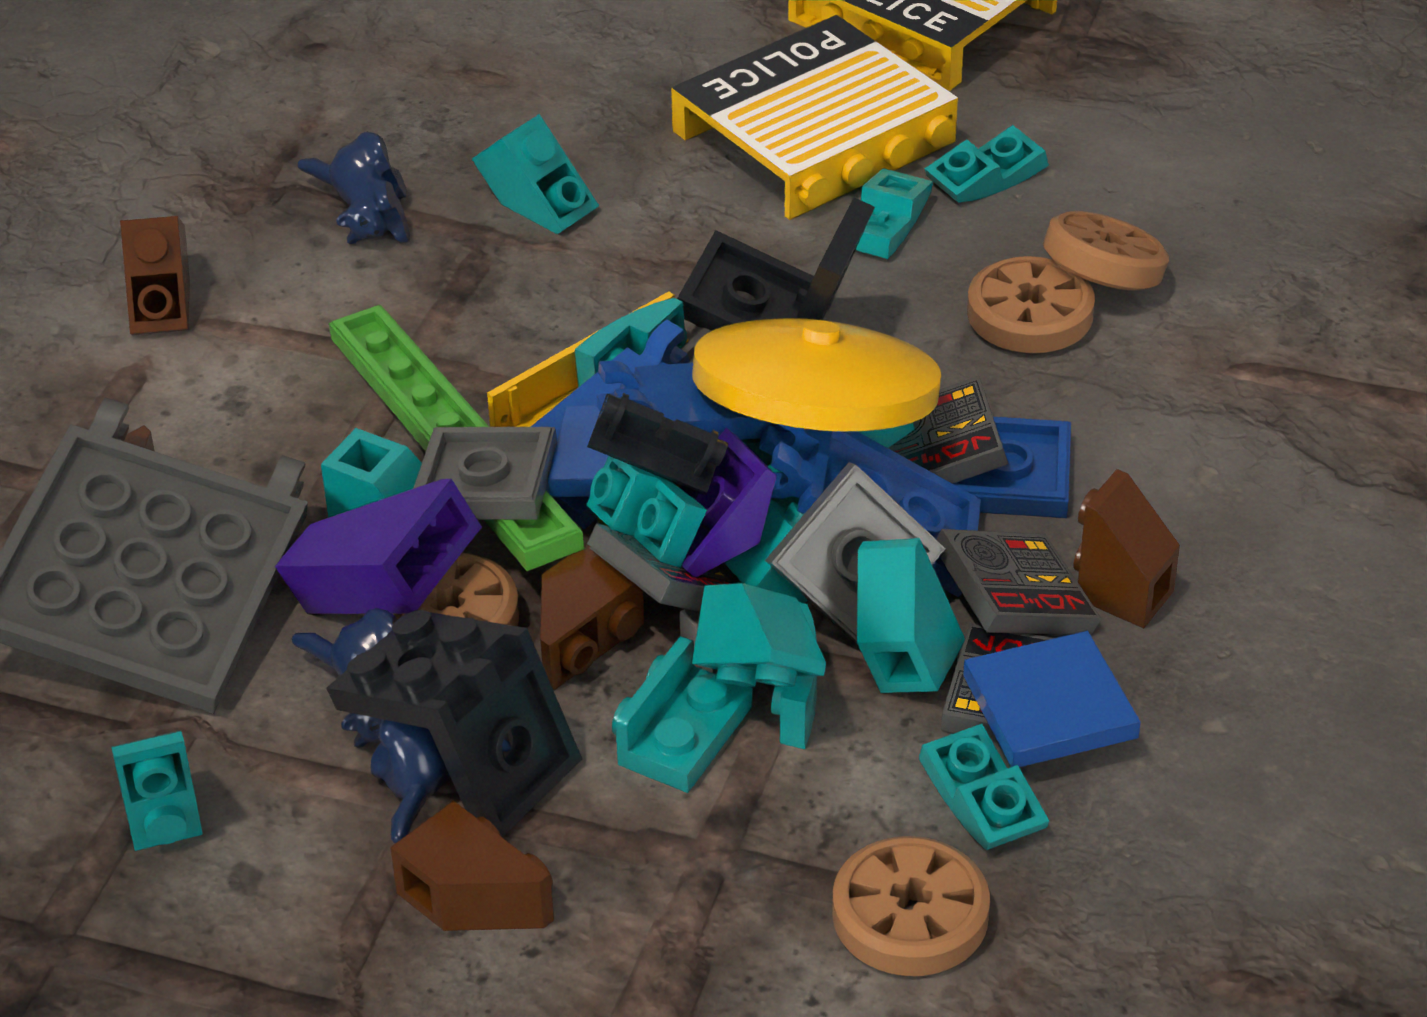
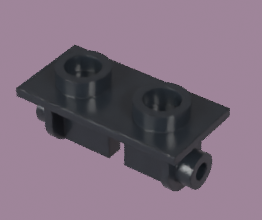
[587,393,728,495]

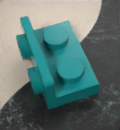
[612,636,752,793]

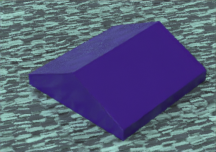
[679,427,777,577]

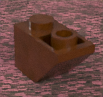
[120,216,190,335]
[1073,469,1180,629]
[540,542,645,690]
[390,800,554,931]

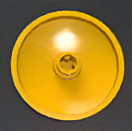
[692,318,941,431]

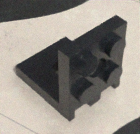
[677,197,875,331]
[326,610,582,837]

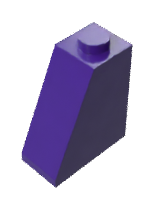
[275,478,482,614]

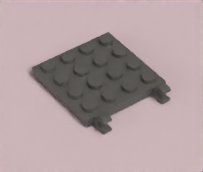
[0,397,308,714]

